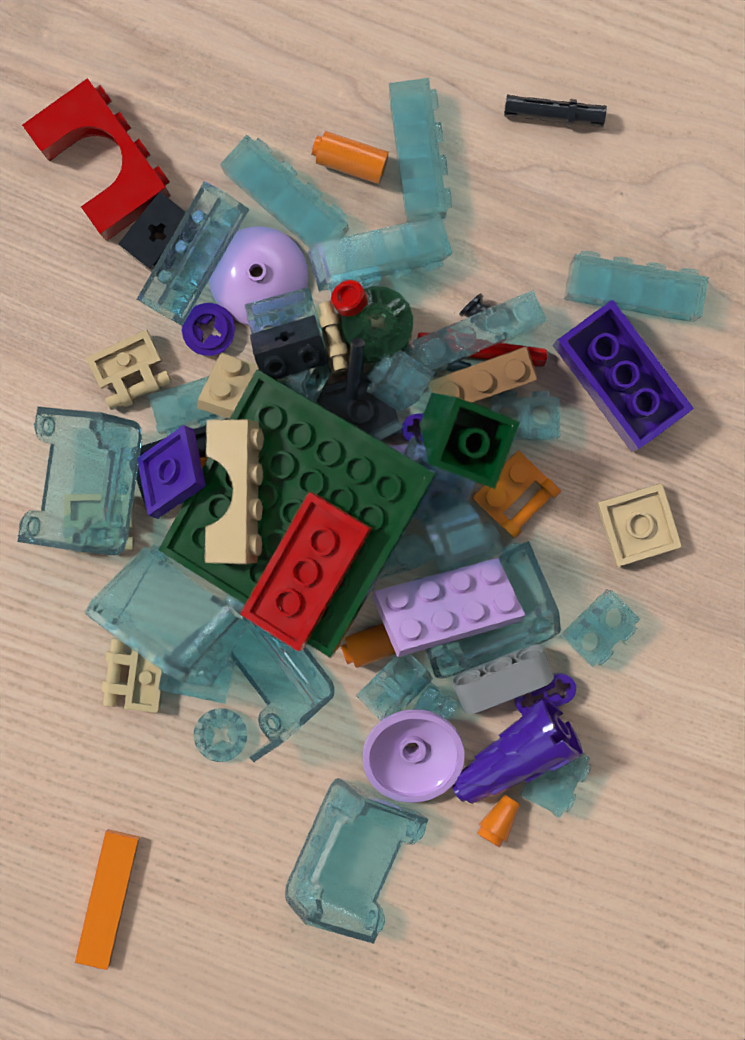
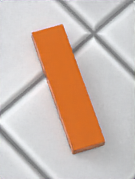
[75,829,140,970]

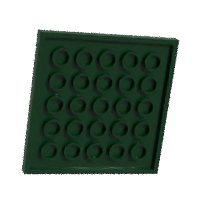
[158,369,437,658]

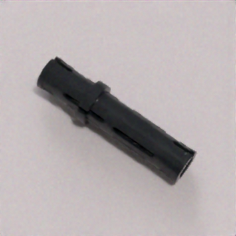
[504,94,607,128]

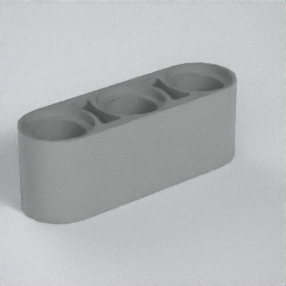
[452,644,554,714]

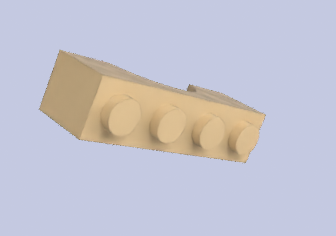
[205,420,263,564]

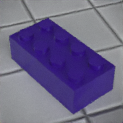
[552,299,694,452]

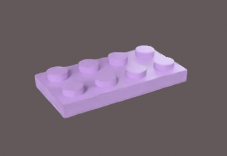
[372,558,525,657]

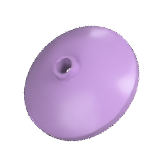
[209,226,308,327]
[362,709,464,803]

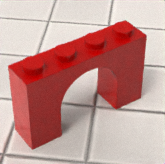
[22,78,171,241]

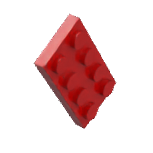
[240,492,372,652]

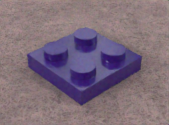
[137,425,206,519]

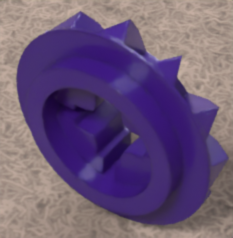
[182,303,236,357]

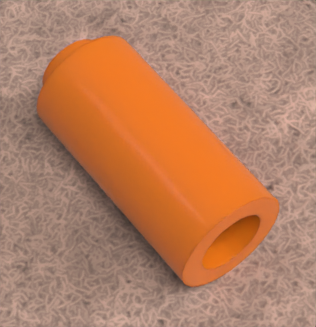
[311,131,389,184]
[341,623,396,668]

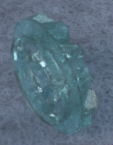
[194,708,248,762]

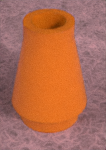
[477,794,521,848]

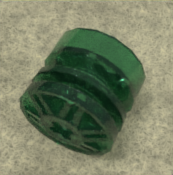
[342,286,414,365]

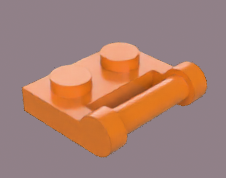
[471,450,561,539]

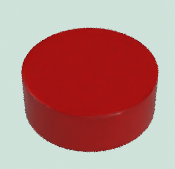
[331,280,368,316]

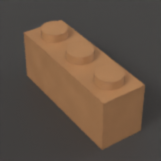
[429,346,538,402]

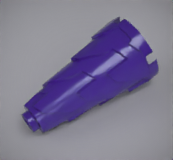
[452,697,583,804]

